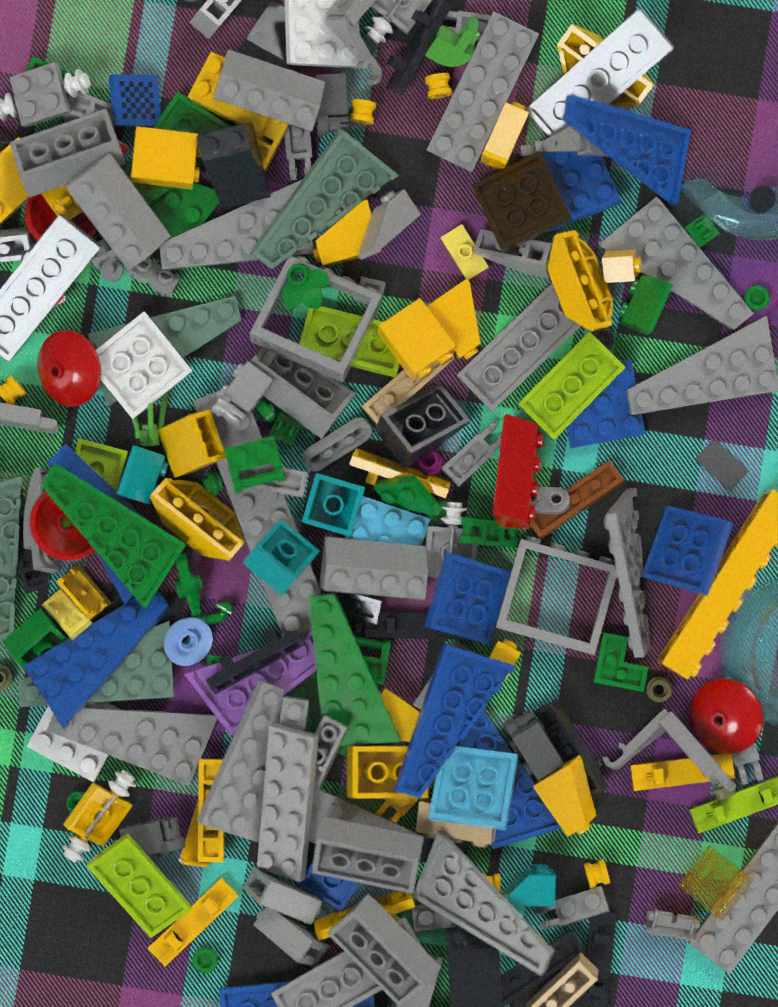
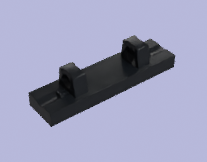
[386,0,452,95]
[365,612,467,640]
[205,629,305,694]
[535,699,609,796]
[580,911,617,1007]

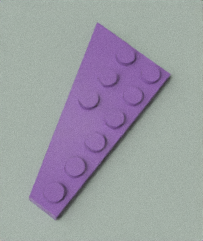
[184,630,316,735]

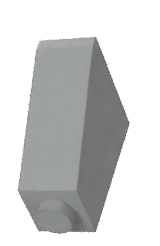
[243,866,322,925]
[253,907,331,967]

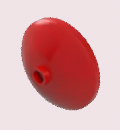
[25,194,98,242]
[37,330,101,407]
[29,491,95,561]
[689,678,764,754]

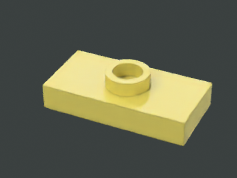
[440,224,489,280]
[42,588,92,640]

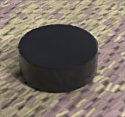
[749,186,776,213]
[591,328,614,350]

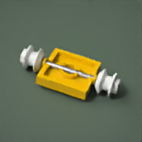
[62,770,136,862]

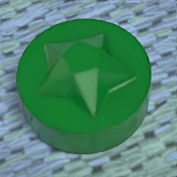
[255,400,277,424]

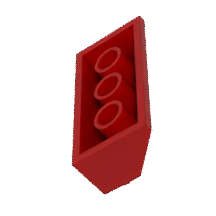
[493,414,544,529]

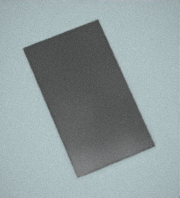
[695,439,749,491]

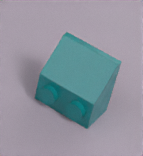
[117,445,169,505]
[302,473,365,537]
[243,518,320,596]
[501,864,556,907]

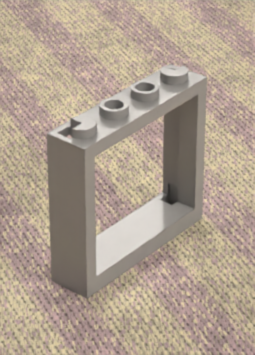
[250,256,382,382]
[495,536,616,655]

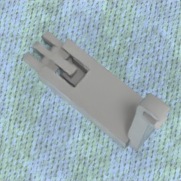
[325,0,382,85]
[521,126,609,157]
[0,403,60,434]
[603,709,735,792]

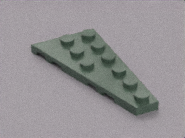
[250,129,399,269]
[88,296,242,408]
[0,475,22,639]
[18,621,174,707]

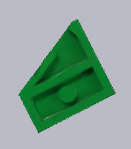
[374,475,442,516]

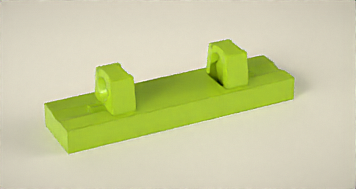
[689,776,778,833]

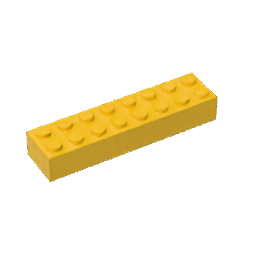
[656,489,778,679]

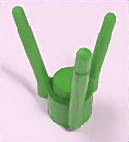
[131,392,168,446]

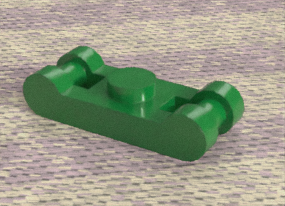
[459,517,519,548]

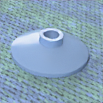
[164,617,213,666]

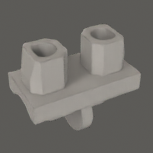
[91,239,123,282]

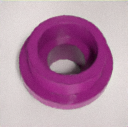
[417,451,443,476]

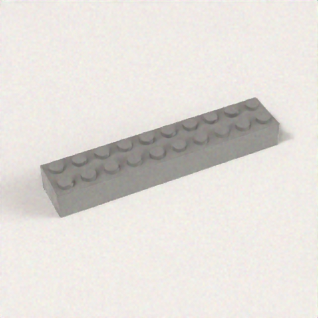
[193,391,322,636]

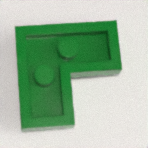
[593,632,649,692]

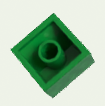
[618,275,673,335]
[3,608,70,669]

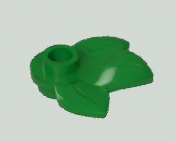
[283,263,330,310]

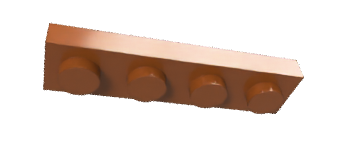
[531,460,625,539]

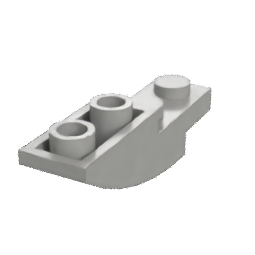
[23,467,59,573]
[313,715,348,800]

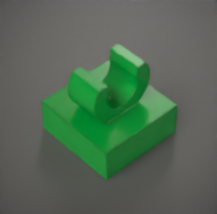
[684,213,720,248]
[269,413,302,446]

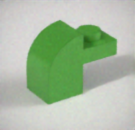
[425,16,480,67]

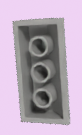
[212,49,325,131]
[10,108,126,198]
[66,152,171,271]
[250,347,356,439]
[319,537,428,600]
[312,816,424,894]
[327,894,441,1007]

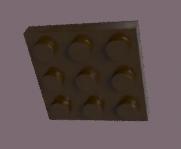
[472,151,572,253]

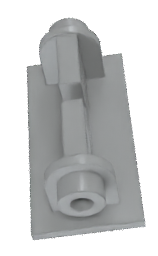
[126,258,181,297]
[646,908,700,941]

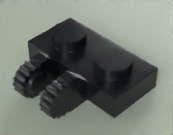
[332,591,384,637]

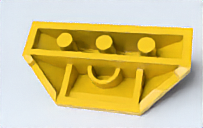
[557,24,654,108]
[547,230,613,331]
[150,478,245,561]

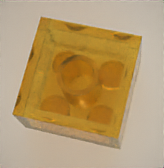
[678,845,754,920]

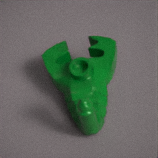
[174,553,233,626]

